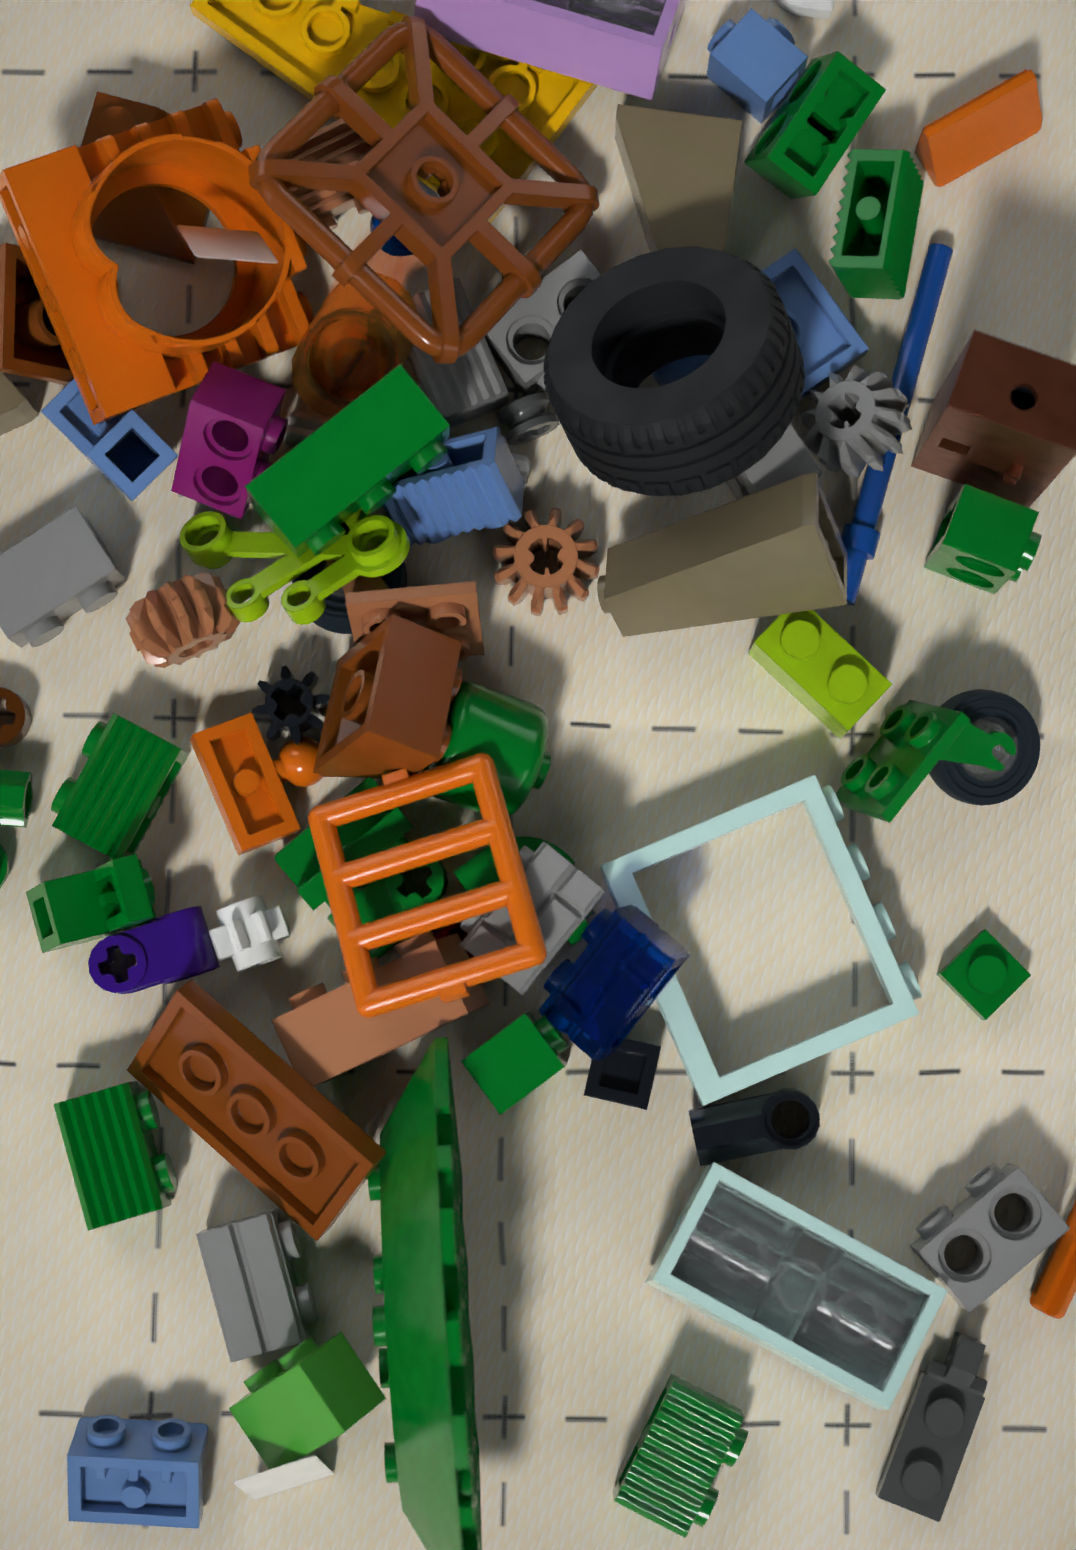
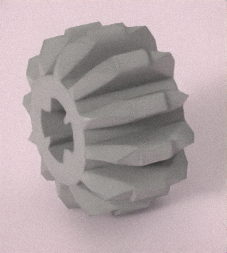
[800,365,912,478]

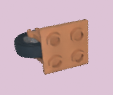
[292,522,484,662]

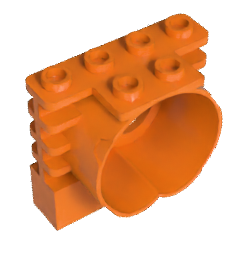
[0,98,314,425]

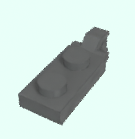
[875,1332,988,1522]

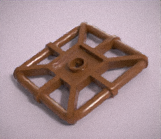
[248,15,600,364]

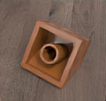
[313,614,463,778]

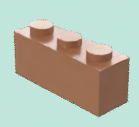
[271,930,490,1087]

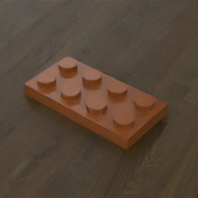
[126,979,387,1241]

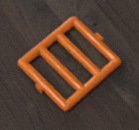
[308,753,547,1018]

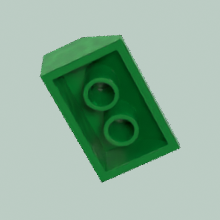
[245,364,450,558]

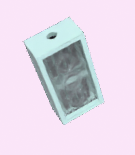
[645,1162,948,1410]

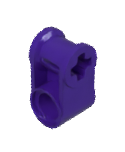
[88,906,220,994]

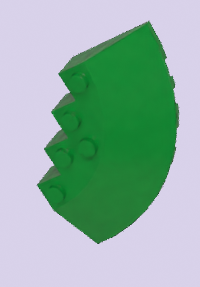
[368,1037,482,1550]

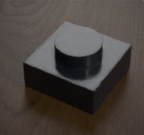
[584,1032,661,1110]

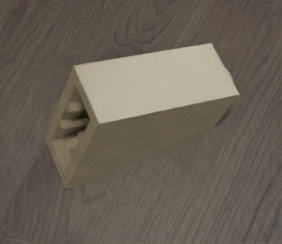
[615,104,743,252]

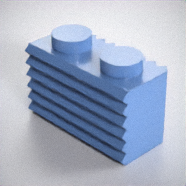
[382,427,524,547]

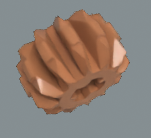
[493,508,599,616]
[126,572,240,668]

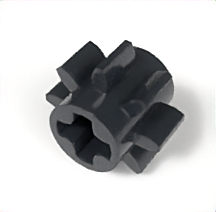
[251,665,330,745]

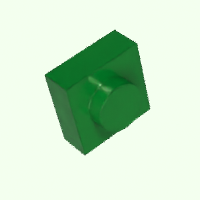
[937,929,1031,1020]

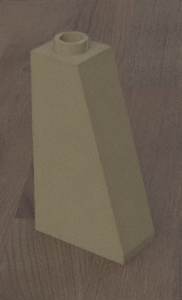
[597,473,848,637]

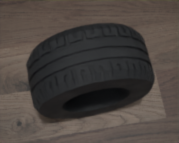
[543,246,805,496]

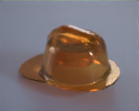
[292,272,418,418]

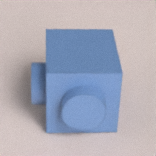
[706,8,808,124]

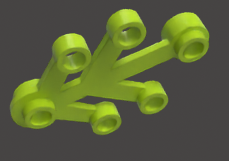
[179,509,410,625]

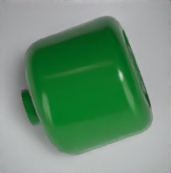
[420,680,551,817]

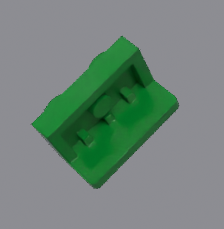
[275,778,414,911]

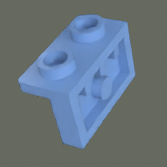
[67,1415,208,1529]

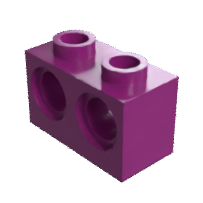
[171,361,289,519]

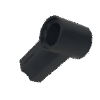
[688,1088,820,1166]

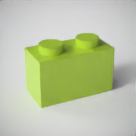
[748,610,892,739]

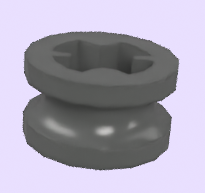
[496,392,560,445]

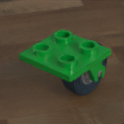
[835,689,1040,823]

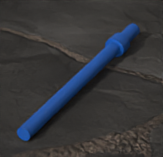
[841,243,953,606]

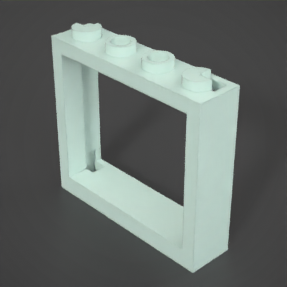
[600,775,922,1106]

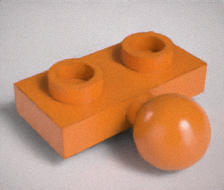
[190,712,323,856]

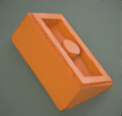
[914,69,1042,187]

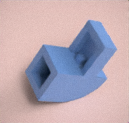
[41,379,178,502]

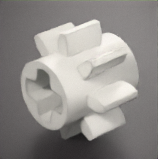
[209,895,291,972]

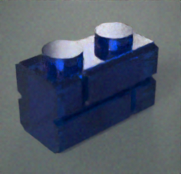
[539,904,690,1061]

